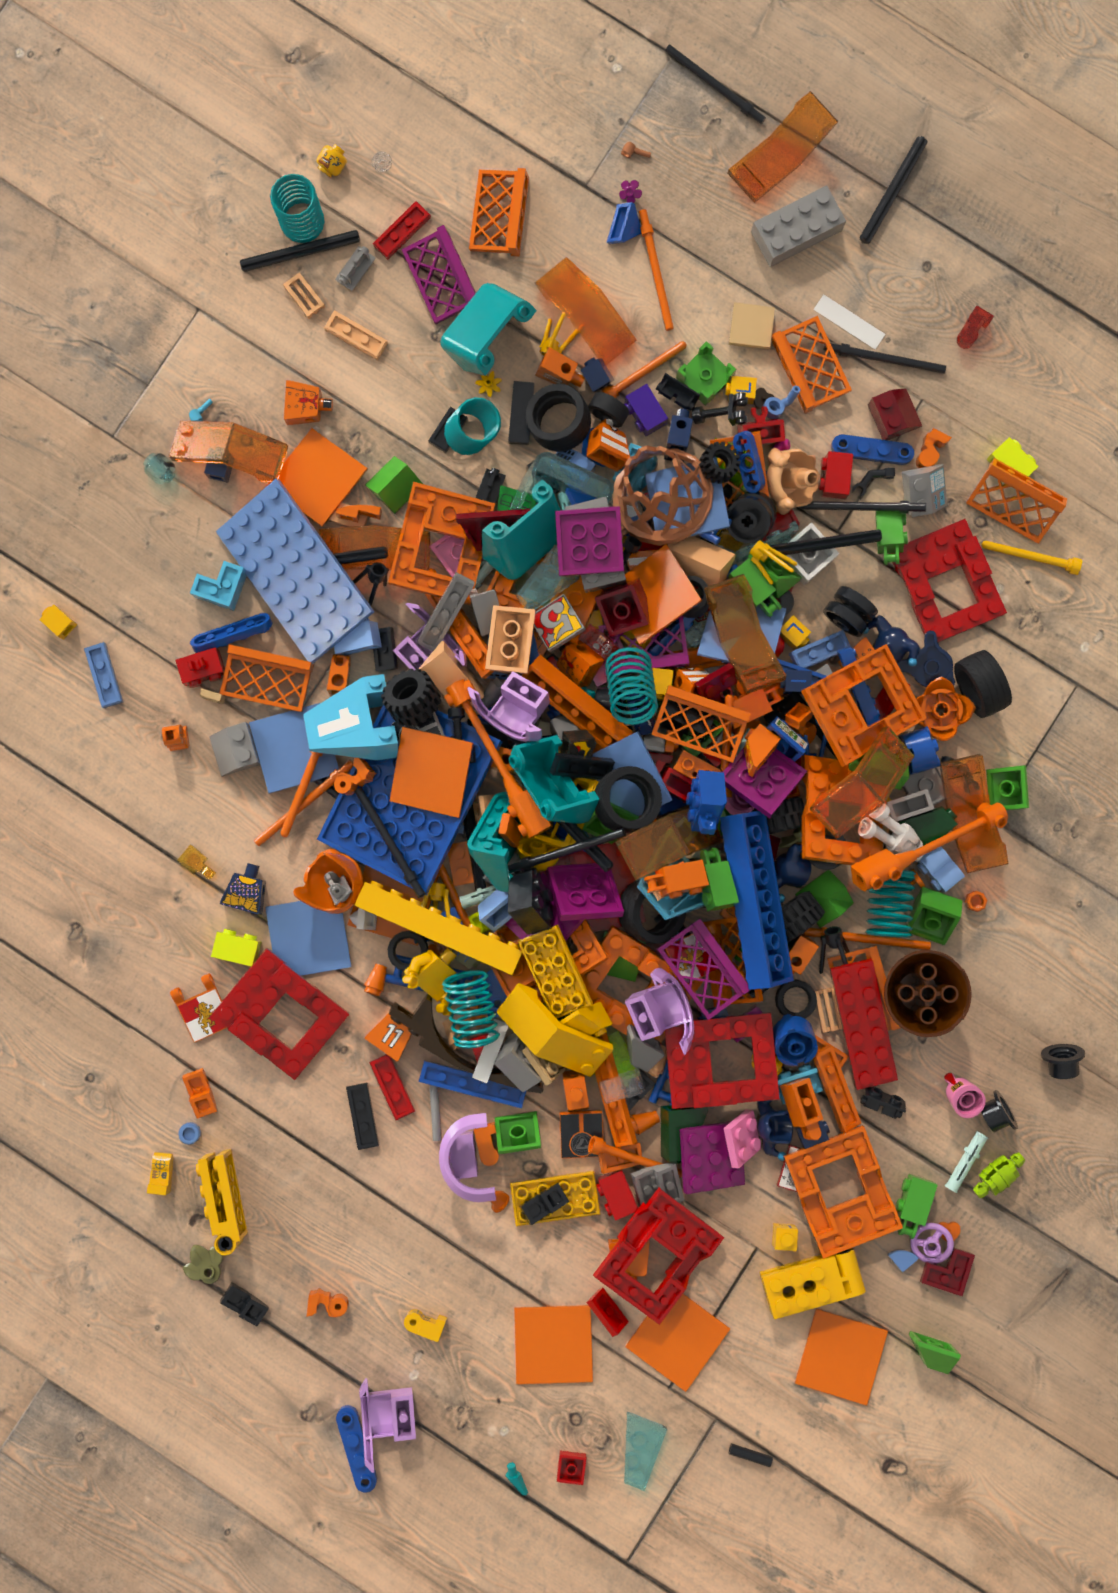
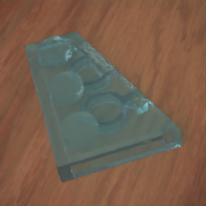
[735,521,799,563]
[516,544,580,609]
[624,1411,667,1491]

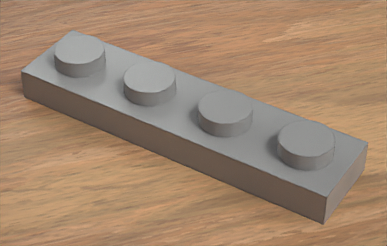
[417,572,475,652]

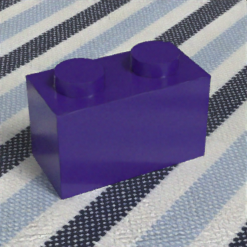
[624,384,668,436]

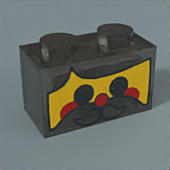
[560,729,596,779]

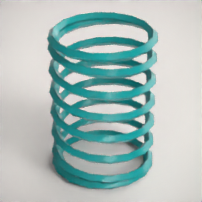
[270,174,325,243]
[444,397,501,455]
[605,647,658,725]
[865,871,916,938]
[442,970,500,1049]

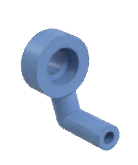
[763,386,800,419]

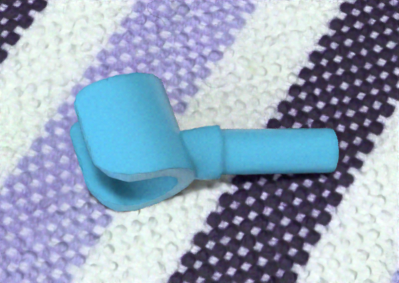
[189,399,213,425]

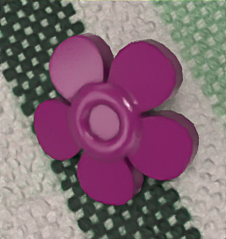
[619,180,642,203]

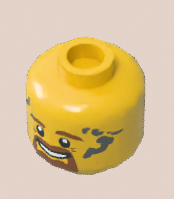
[316,144,347,178]

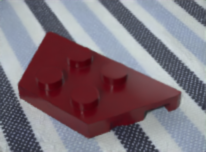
[456,509,531,551]

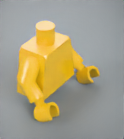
[402,947,457,1016]

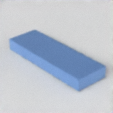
[789,630,851,669]
[84,642,124,708]

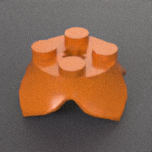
[916,677,976,741]

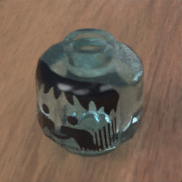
[143,453,175,484]

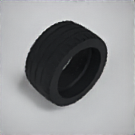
[525,383,591,452]
[954,650,1012,718]
[594,766,662,833]
[619,878,686,943]

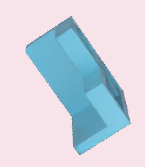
[190,561,247,611]

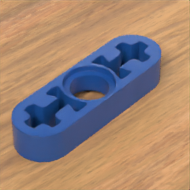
[733,431,765,493]

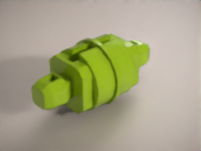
[973,1152,1025,1198]

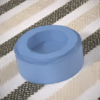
[178,1122,201,1145]

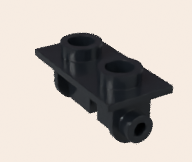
[656,373,701,411]
[476,468,506,504]
[860,1087,906,1119]

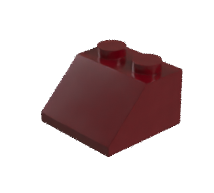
[868,388,922,440]
[595,578,649,637]

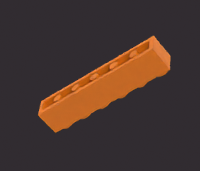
[522,655,634,748]

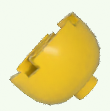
[518,832,559,871]

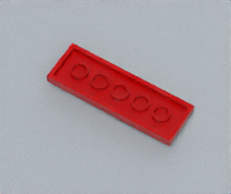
[830,958,898,1090]

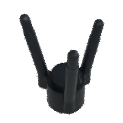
[353,562,389,606]
[819,926,850,974]

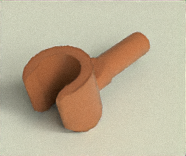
[621,142,651,158]

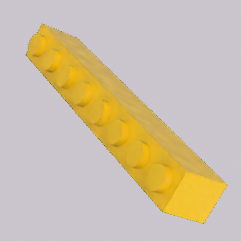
[355,881,523,976]

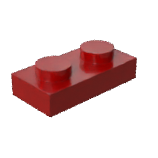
[586,1287,629,1337]

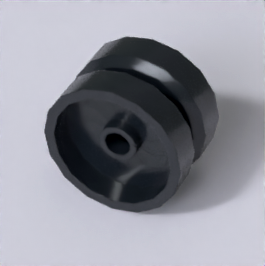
[727,492,777,544]
[823,586,878,637]

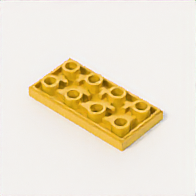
[518,924,593,1018]
[510,1171,600,1226]

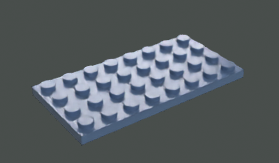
[216,479,374,664]

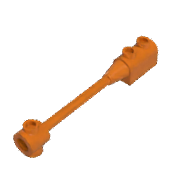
[444,679,553,839]
[851,802,1008,891]

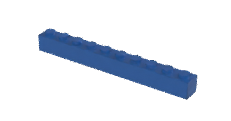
[837,647,894,754]

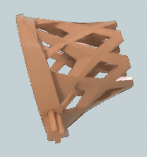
[612,445,714,546]

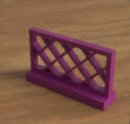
[401,225,476,324]
[599,615,689,677]
[657,919,750,1020]

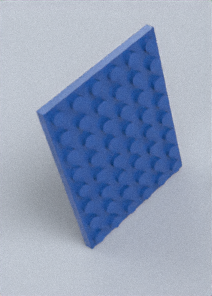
[317,705,502,895]

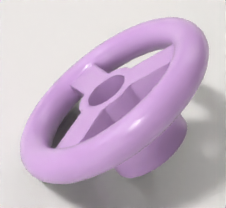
[910,1223,954,1264]

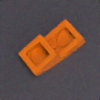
[336,505,382,523]
[182,1068,217,1119]

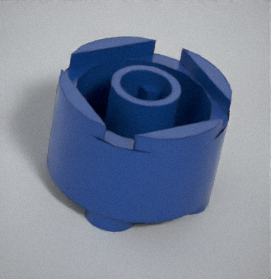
[898,726,940,775]
[773,1014,818,1066]

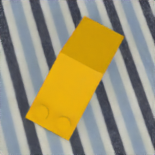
[497,983,613,1077]

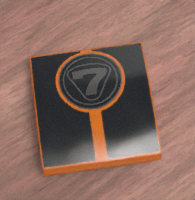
[560,1111,603,1158]

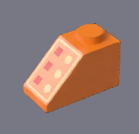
[744,724,781,777]

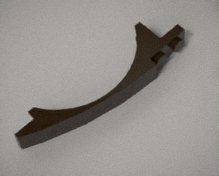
[389,994,544,1094]

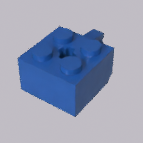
[686,770,727,835]

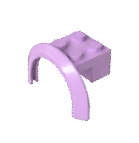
[393,603,467,670]
[467,671,550,742]
[625,968,694,1055]
[439,1113,496,1202]
[359,1378,416,1473]

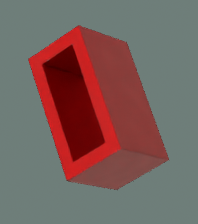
[819,451,853,500]
[660,767,692,803]
[596,1169,638,1221]

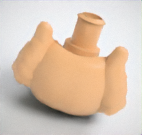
[766,448,821,515]

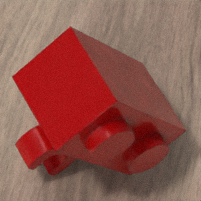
[737,406,785,444]
[175,647,225,688]

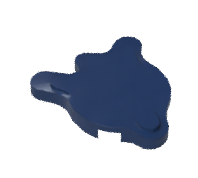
[898,631,955,687]

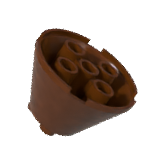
[884,950,972,1037]

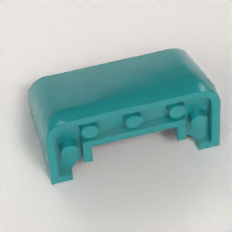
[440,283,537,376]
[482,479,561,580]
[509,735,599,824]
[467,792,523,892]

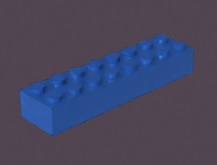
[720,811,794,990]

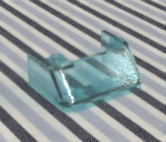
[510,452,614,510]

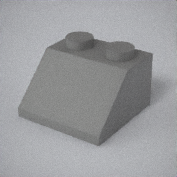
[209,722,261,777]

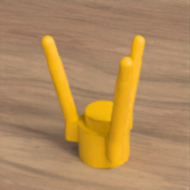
[539,313,584,356]
[749,540,797,585]
[421,883,451,918]

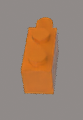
[732,685,784,729]
[644,859,709,899]
[780,1078,823,1140]

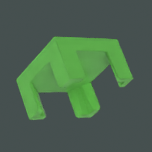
[676,341,737,406]

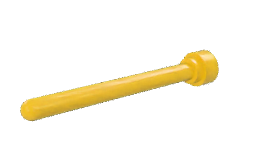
[981,541,1082,575]

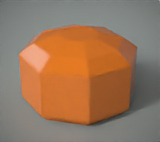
[965,891,988,912]

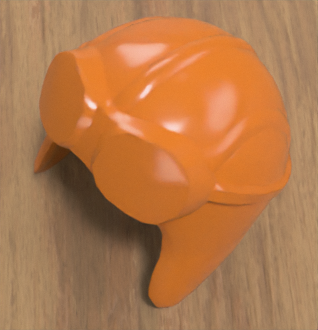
[293,849,363,914]

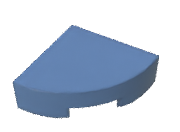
[888,1250,919,1272]

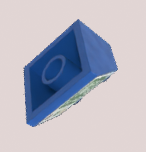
[766,717,809,762]

